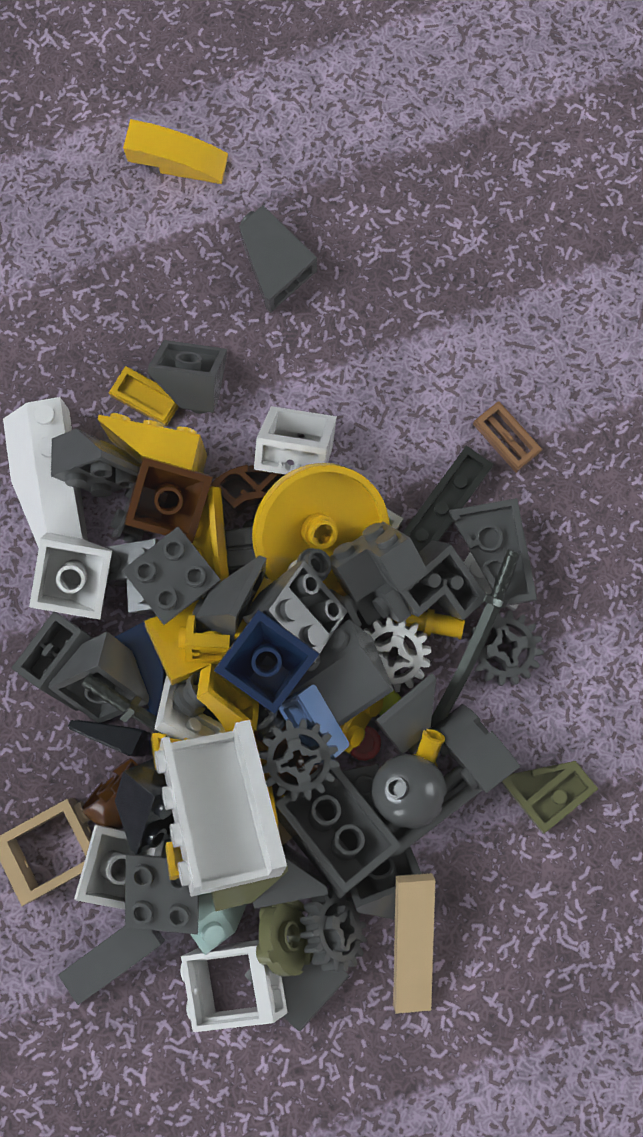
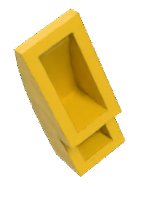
[123,119,228,184]

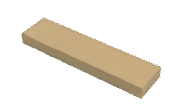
[393,873,435,1014]

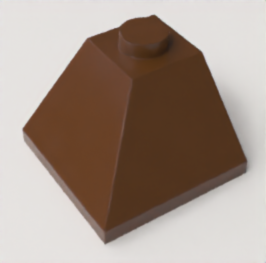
[125,456,213,543]

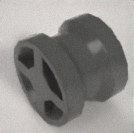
[173,672,206,717]

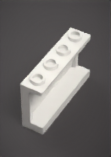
[154,720,287,897]

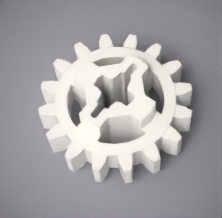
[364,616,431,692]

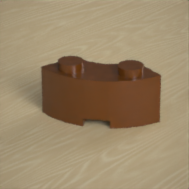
[211,465,285,513]

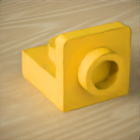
[178,615,230,664]

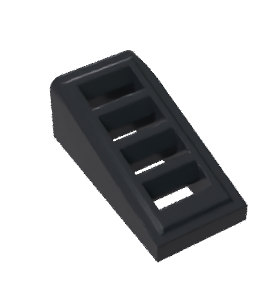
[68,720,148,757]

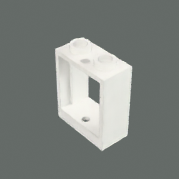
[254,406,337,475]
[180,940,288,1032]

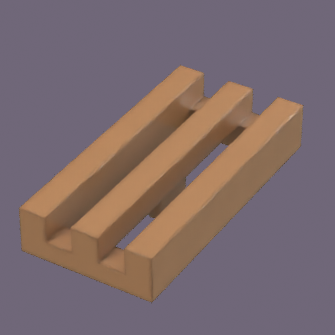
[473,401,543,473]

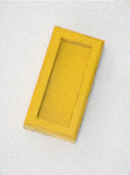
[109,366,179,427]

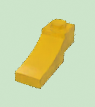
[197,664,269,752]

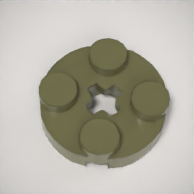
[256,900,314,977]

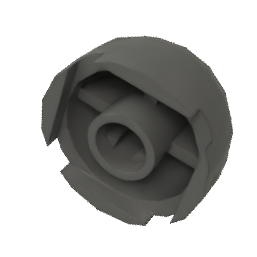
[371,754,447,829]

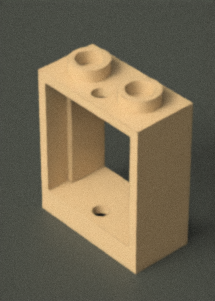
[0,798,92,906]

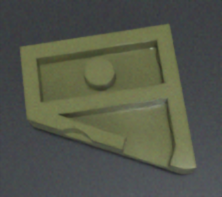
[501,761,598,834]

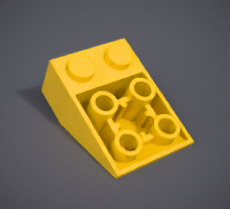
[98,413,207,473]

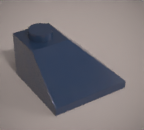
[214,609,319,714]

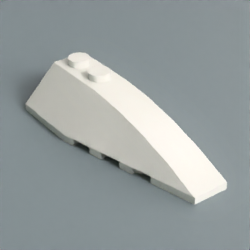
[3,397,88,548]

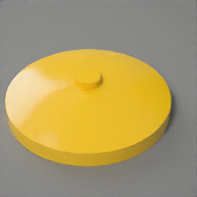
[252,463,390,596]

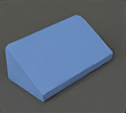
[279,684,349,765]

